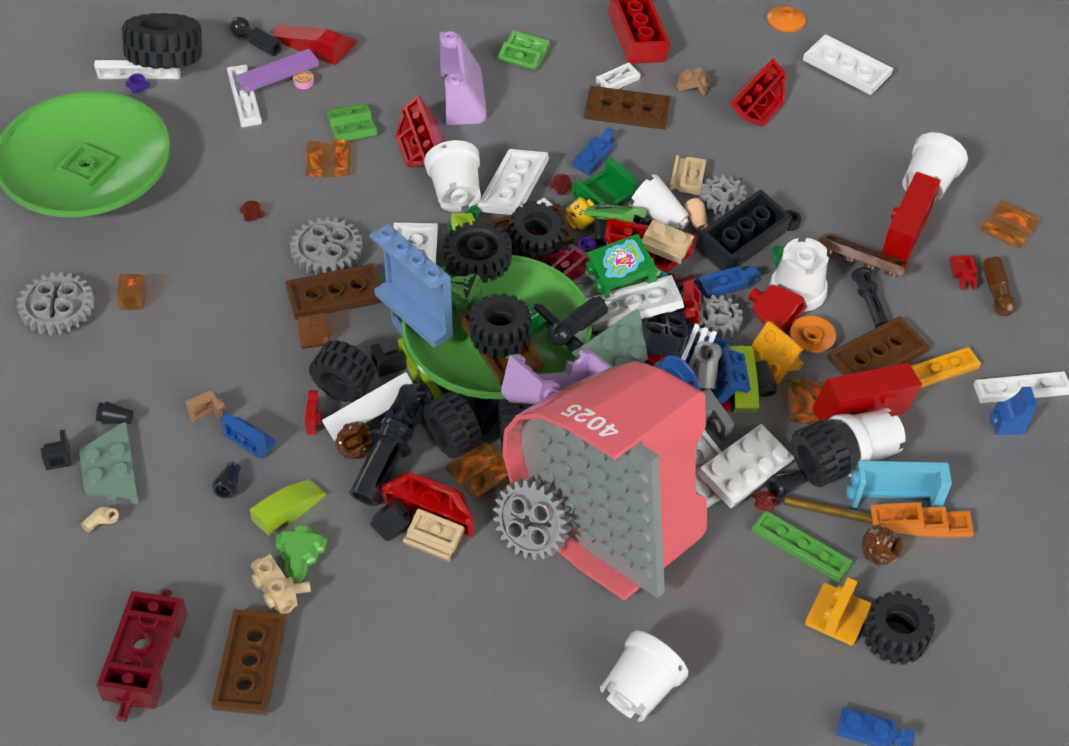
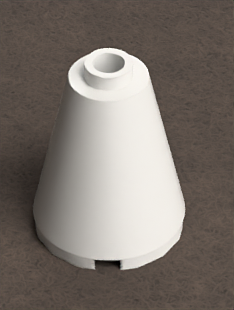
[628,174,689,231]

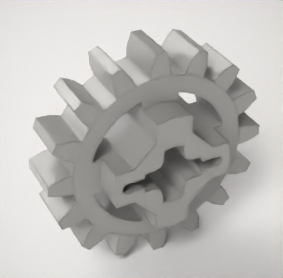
[700,175,747,215]
[695,295,743,339]

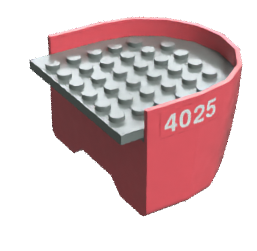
[502,361,707,601]

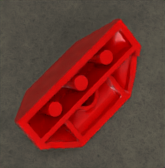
[728,58,786,127]
[396,95,446,167]
[604,219,696,273]
[381,472,474,538]

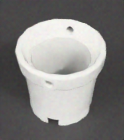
[902,132,968,202]
[424,140,481,212]
[769,238,829,312]
[828,408,905,477]
[600,630,688,722]

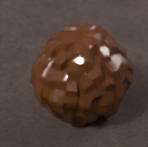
[336,421,374,459]
[861,525,903,567]

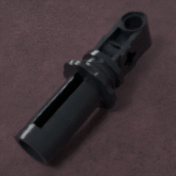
[349,384,431,506]

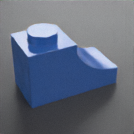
[990,387,1037,435]

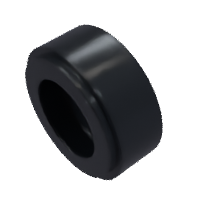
[786,210,801,231]

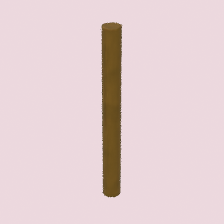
[784,495,872,524]

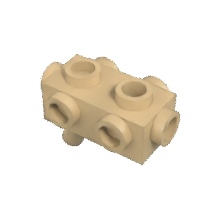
[251,554,311,614]

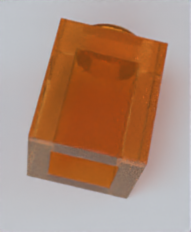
[116,274,147,310]
[297,313,332,349]

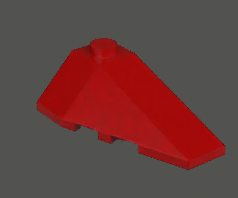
[270,24,357,65]

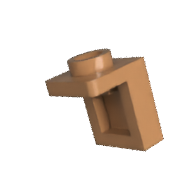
[676,67,711,96]
[185,390,226,422]

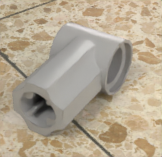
[694,341,722,389]

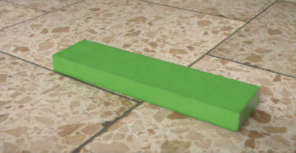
[752,510,853,583]

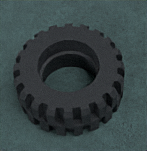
[122,13,202,69]

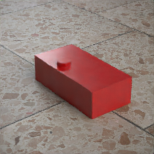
[607,0,670,63]
[882,171,941,262]
[812,363,923,420]

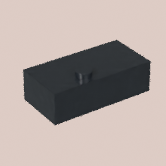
[695,189,792,271]

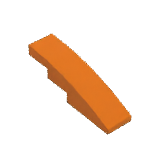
[870,502,974,538]

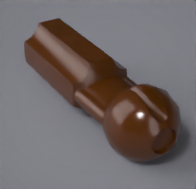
[983,256,1016,316]

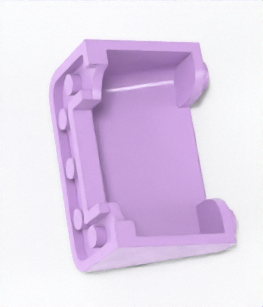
[439,31,487,125]
[501,349,611,404]

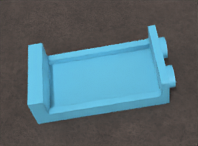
[847,461,952,508]

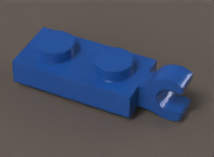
[572,127,616,176]
[698,266,760,299]
[836,707,915,746]

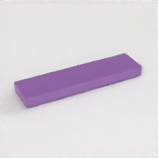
[236,49,319,93]

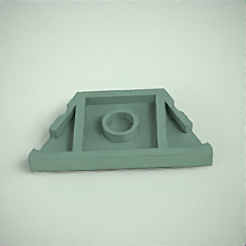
[572,308,648,367]
[79,422,139,504]

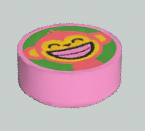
[293,71,314,89]

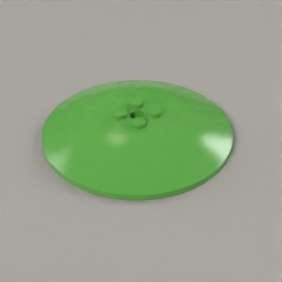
[0,91,170,217]
[402,255,592,399]

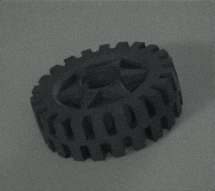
[443,221,512,283]

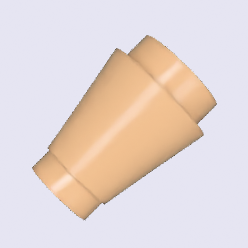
[684,198,708,232]

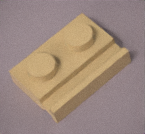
[670,155,706,195]
[642,220,694,264]
[403,509,465,562]

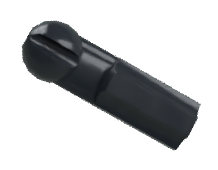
[230,17,282,57]
[547,296,608,346]

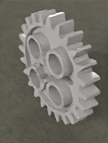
[290,217,363,275]
[17,272,95,335]
[493,477,572,560]

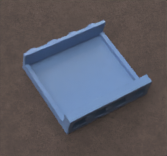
[369,224,453,348]

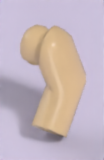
[80,507,119,533]

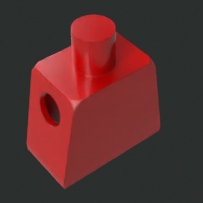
[748,284,807,333]

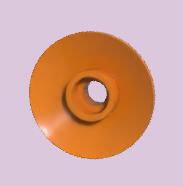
[767,5,806,32]
[790,316,836,353]

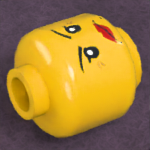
[565,197,595,230]

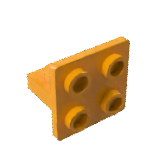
[751,321,804,385]
[805,578,871,646]

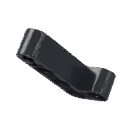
[643,308,688,357]

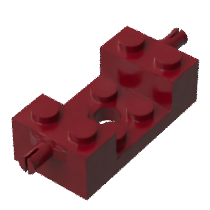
[97,589,187,722]

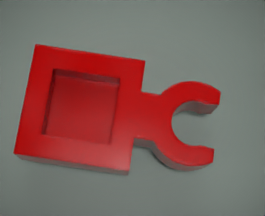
[949,255,978,290]
[681,280,701,324]
[305,390,322,435]

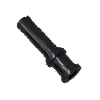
[851,267,888,328]

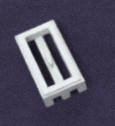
[596,63,641,89]
[681,324,717,374]

